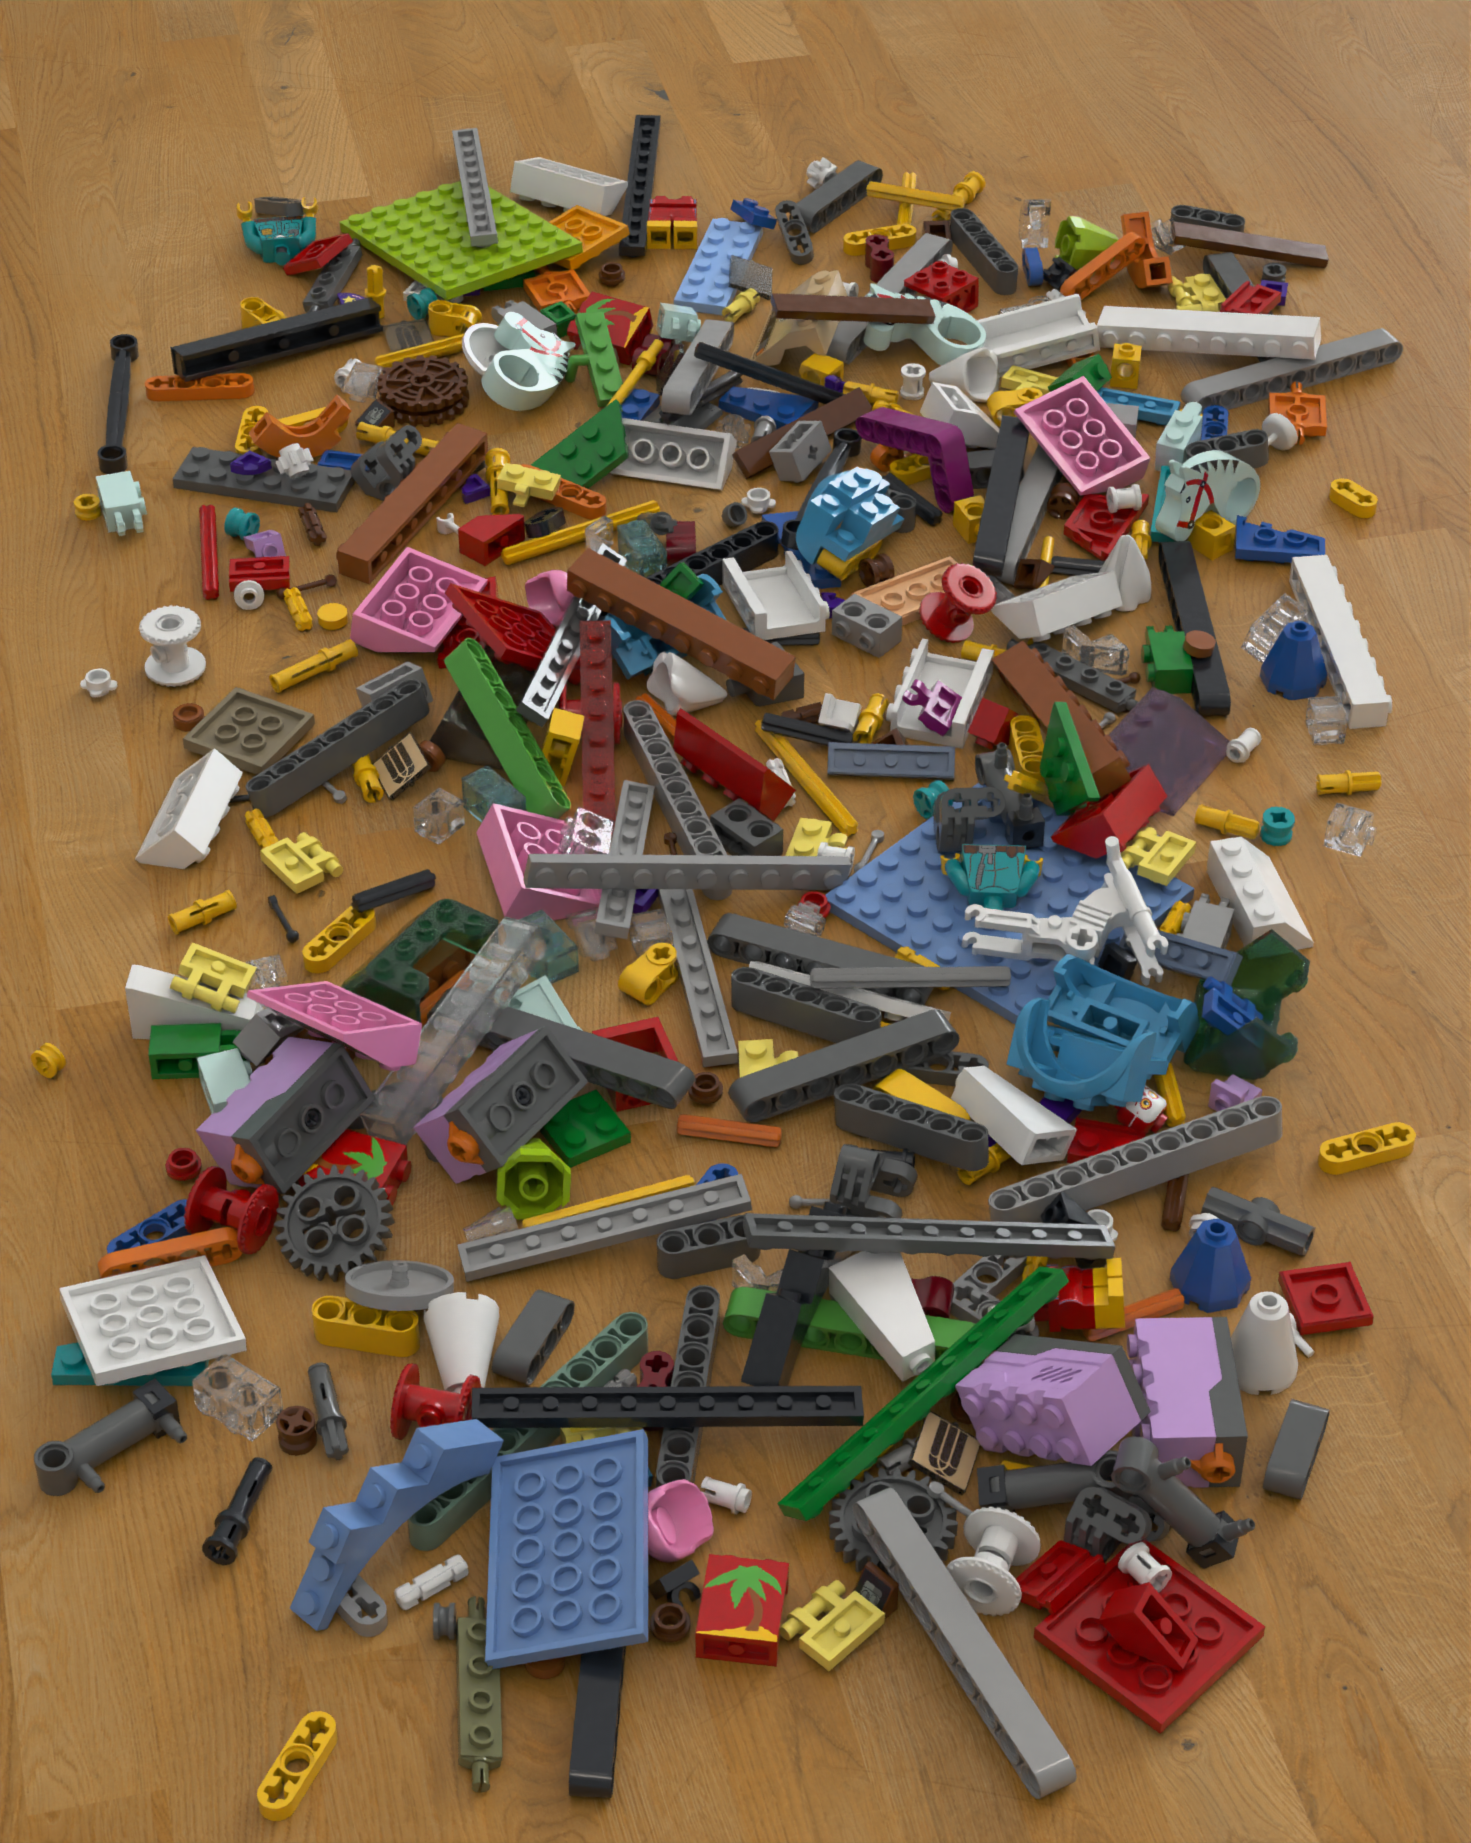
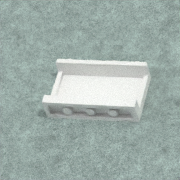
[977,294,1100,377]
[722,551,830,640]
[886,638,994,749]

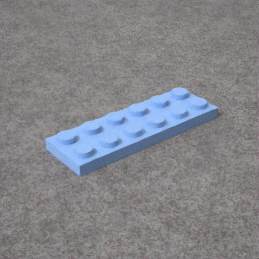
[674,218,763,316]

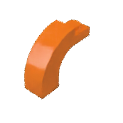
[1121,211,1173,288]
[249,395,351,458]

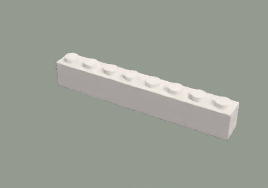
[1097,306,1321,360]
[1289,555,1392,729]

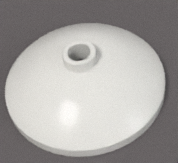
[462,323,522,386]

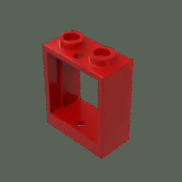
[592,1017,679,1112]

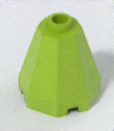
[1055,216,1118,271]
[496,1138,571,1220]

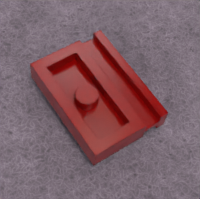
[1220,281,1282,314]
[229,556,290,592]
[1067,1117,1146,1164]
[1016,1540,1106,1615]

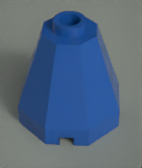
[1260,621,1328,700]
[1170,1218,1251,1313]

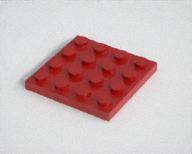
[445,583,598,686]
[1034,1539,1265,1734]

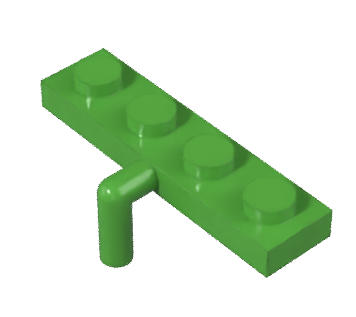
[564,312,627,407]

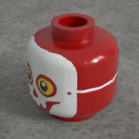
[1114,1085,1168,1134]

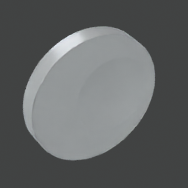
[345,1260,454,1311]

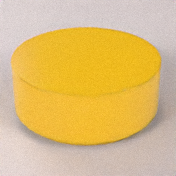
[317,603,348,630]

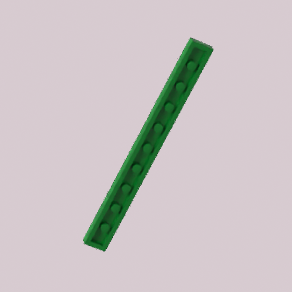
[777,1266,1069,1521]

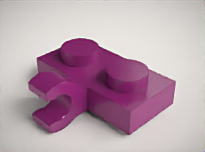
[902,679,962,737]

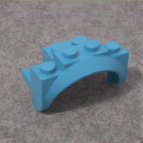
[796,467,905,565]
[590,574,726,680]
[1047,954,1200,1065]
[1006,997,1169,1111]

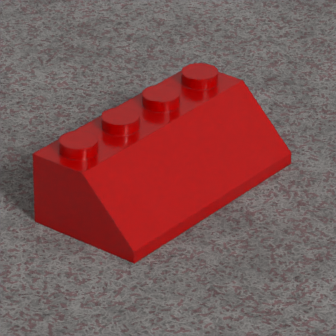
[673,708,796,821]
[1051,764,1168,859]

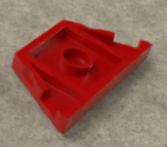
[1063,494,1149,561]

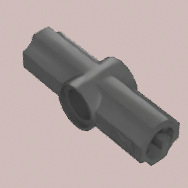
[1201,1187,1316,1256]

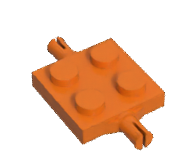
[523,265,590,314]
[1268,382,1327,445]

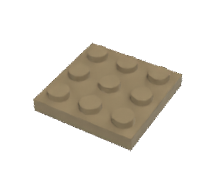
[183,687,315,775]

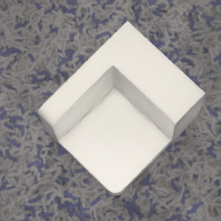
[818,693,862,734]

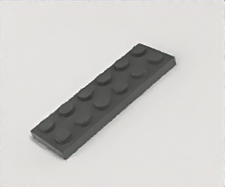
[173,447,355,513]

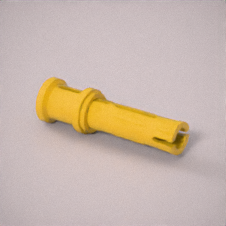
[931,171,986,221]
[485,448,510,515]

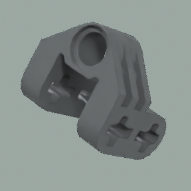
[351,425,422,501]
[933,787,1005,852]
[830,1144,918,1218]
[1064,1487,1170,1563]

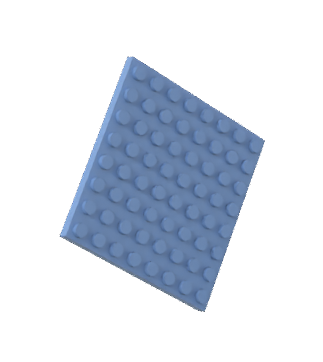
[825,782,1194,1024]

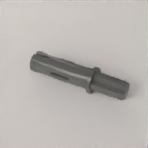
[637,512,678,535]
[308,1362,349,1461]

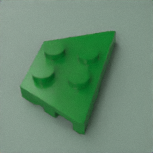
[531,399,629,489]
[1040,702,1100,816]

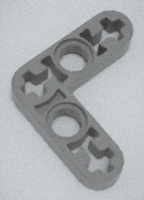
[951,1255,1039,1340]

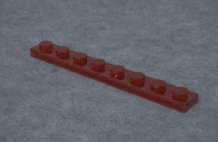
[579,620,616,838]

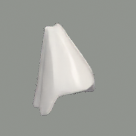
[929,347,999,402]
[1099,535,1151,612]
[647,652,727,716]

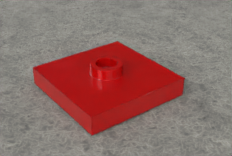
[283,233,353,276]
[1278,1262,1374,1335]

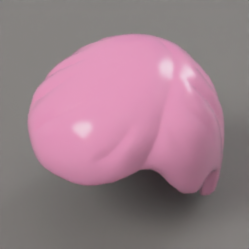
[525,570,574,627]
[648,1479,714,1563]

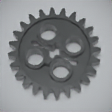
[274,1165,395,1282]
[829,1467,958,1577]

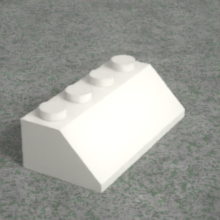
[510,157,628,216]
[610,418,737,491]
[991,571,1123,642]
[135,748,243,869]
[1206,837,1314,957]

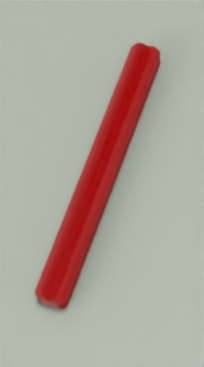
[199,504,219,600]

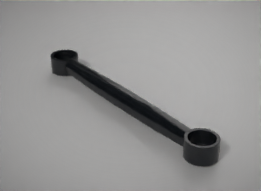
[97,334,139,474]
[781,428,862,550]

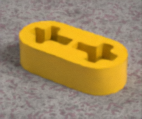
[1329,478,1378,518]

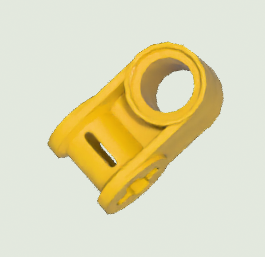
[240,297,287,329]
[428,300,482,337]
[987,387,1043,427]
[618,943,678,1006]

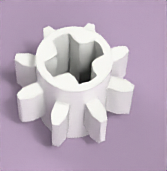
[806,157,837,189]
[276,443,314,479]

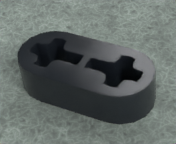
[524,507,566,538]

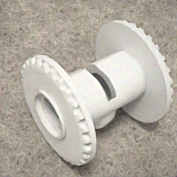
[139,605,206,687]
[946,1507,1041,1616]

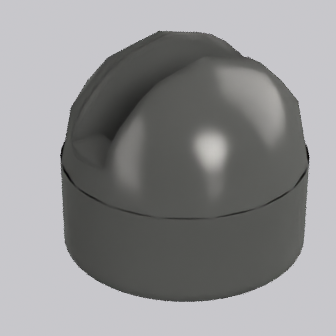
[721,502,747,527]

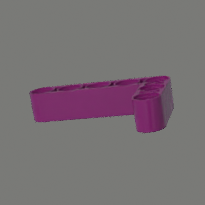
[855,407,974,513]

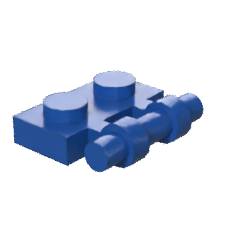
[1202,976,1265,1055]

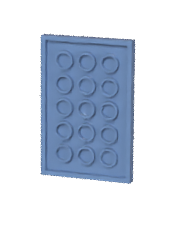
[485,1429,648,1669]

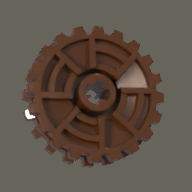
[377,355,469,427]

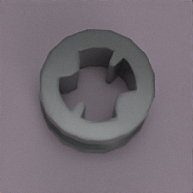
[1262,263,1286,282]
[433,1603,456,1640]

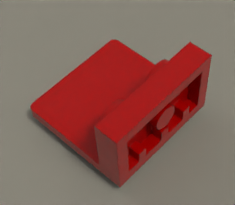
[904,261,979,313]

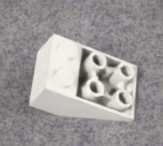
[920,382,1000,450]

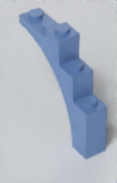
[290,1419,504,1631]

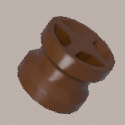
[1047,483,1080,520]
[858,553,895,587]
[276,1406,317,1456]

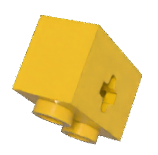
[541,708,585,787]

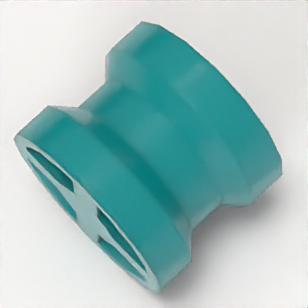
[407,288,438,320]
[224,508,260,540]
[913,780,953,819]
[1260,807,1295,846]

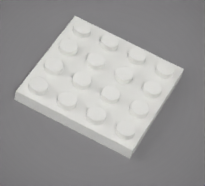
[59,1255,247,1386]

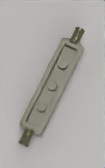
[456,1596,503,1792]

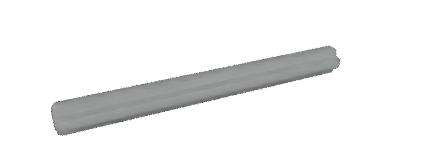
[810,966,1011,989]

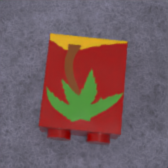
[567,292,654,366]
[298,1129,412,1206]
[695,1554,789,1667]

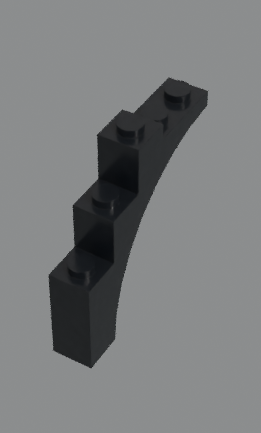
[741,1201,854,1386]

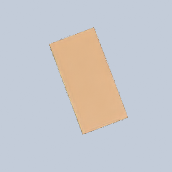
[852,556,957,626]

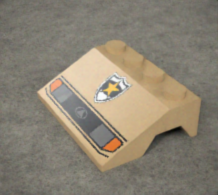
[750,270,847,366]

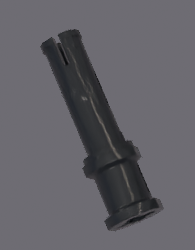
[202,1457,273,1565]

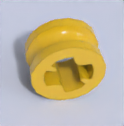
[74,494,101,521]
[31,1043,66,1078]

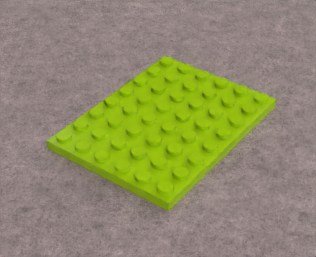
[339,181,583,300]

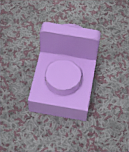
[244,530,286,558]
[1208,1074,1262,1112]

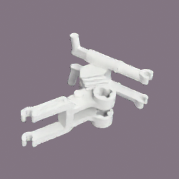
[962,836,1168,986]

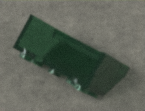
[341,899,500,1037]
[1183,929,1310,1080]

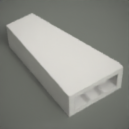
[125,965,260,1039]
[951,1066,1077,1165]
[828,1251,935,1382]

